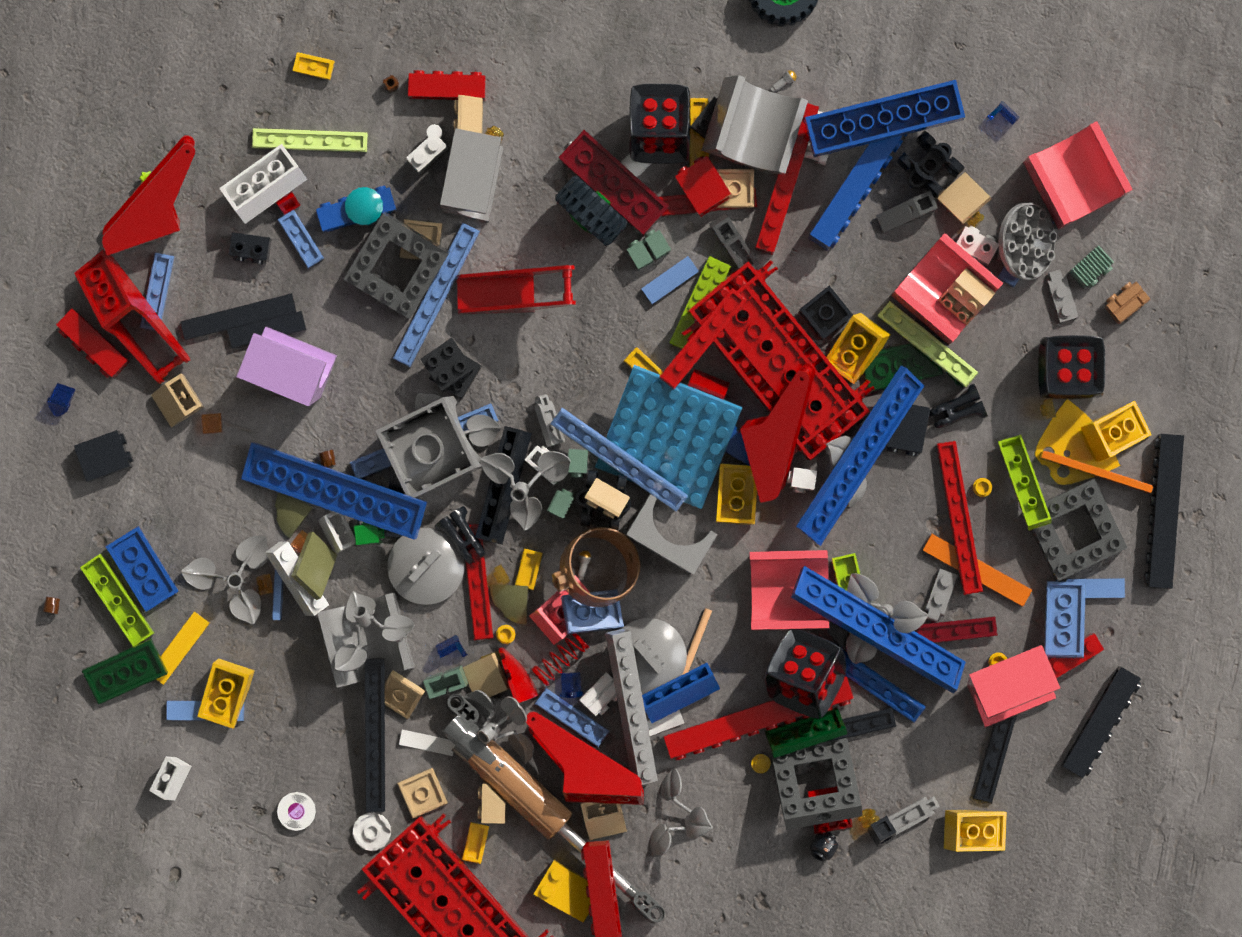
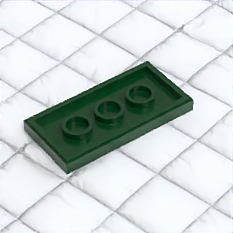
[864,343,943,392]
[82,639,168,705]
[764,708,848,758]

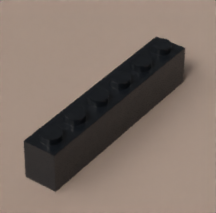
[475,426,532,545]
[1061,666,1141,778]

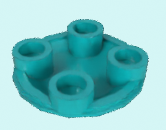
[345,187,383,225]

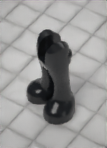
[929,384,988,429]
[434,506,485,564]

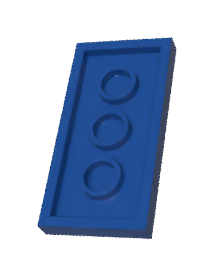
[105,526,179,612]

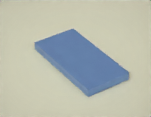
[1045,581,1086,658]

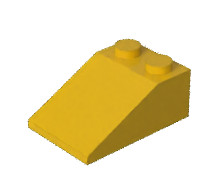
[826,313,891,384]
[1081,401,1151,462]
[716,464,757,525]
[197,658,255,729]
[944,810,1007,852]
[534,860,591,922]

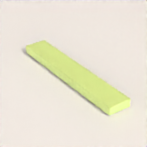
[252,128,368,152]
[878,301,978,388]

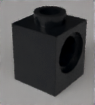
[867,816,897,847]

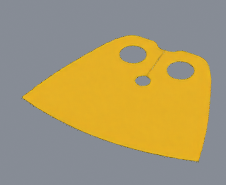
[1035,399,1120,485]

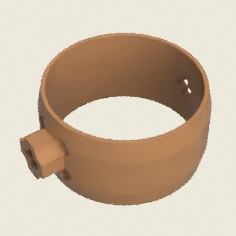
[552,528,640,607]

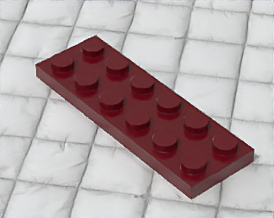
[558,130,669,235]

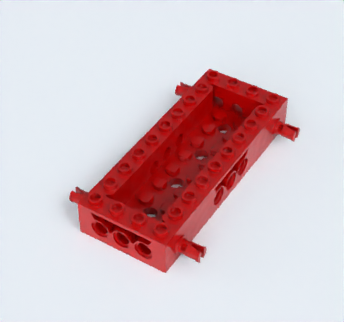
[681,260,875,460]
[357,813,554,937]

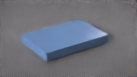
[561,590,624,634]

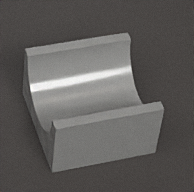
[701,75,808,175]
[440,128,504,222]
[376,396,482,499]
[626,494,718,575]
[317,593,415,688]

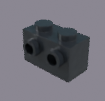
[229,232,272,265]

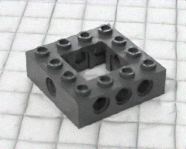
[344,212,450,319]
[1031,479,1127,581]
[771,738,862,830]

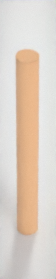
[682,608,712,675]

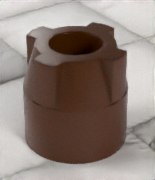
[383,75,399,92]
[318,450,336,467]
[43,597,60,614]

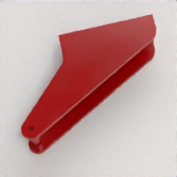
[102,135,195,256]
[74,250,190,384]
[457,265,576,315]
[740,363,816,503]
[526,712,644,805]

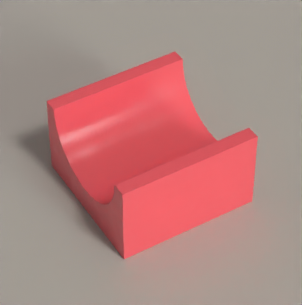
[1023,121,1133,230]
[891,233,1003,345]
[750,550,830,631]
[967,645,1060,728]

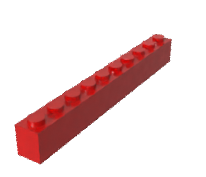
[663,676,854,761]

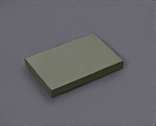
[291,532,337,600]

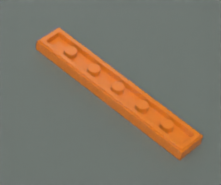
[1039,450,1153,493]
[922,534,1032,607]

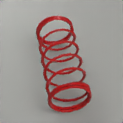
[531,633,589,686]

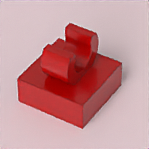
[276,191,301,215]

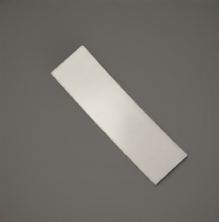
[647,710,684,736]
[399,730,455,756]

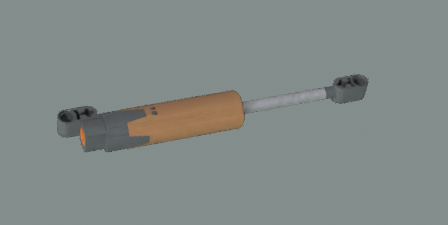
[442,694,665,923]

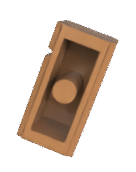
[1104,282,1150,324]

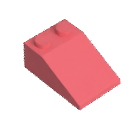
[529,575,589,645]

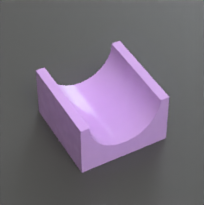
[237,327,337,406]

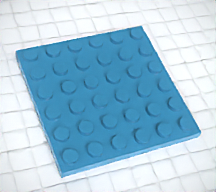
[595,365,742,509]

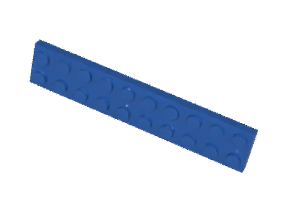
[796,366,924,546]
[241,442,427,540]
[791,566,966,693]

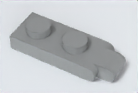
[1047,269,1079,323]
[535,394,565,447]
[925,569,958,623]
[888,796,940,835]

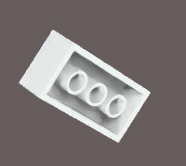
[219,144,307,224]

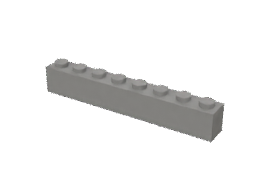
[605,629,658,785]

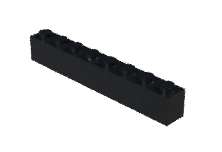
[1144,434,1184,589]

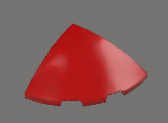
[499,647,539,703]

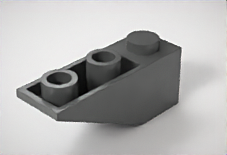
[876,191,938,233]

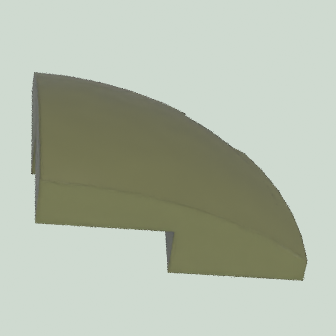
[275,493,313,539]
[490,584,528,624]

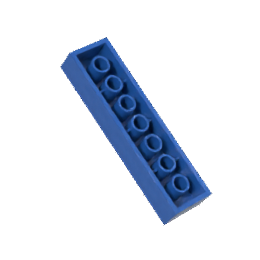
[804,80,965,157]
[808,134,908,251]

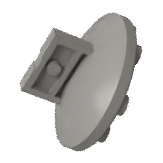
[997,203,1057,280]
[388,528,465,605]
[610,618,687,695]

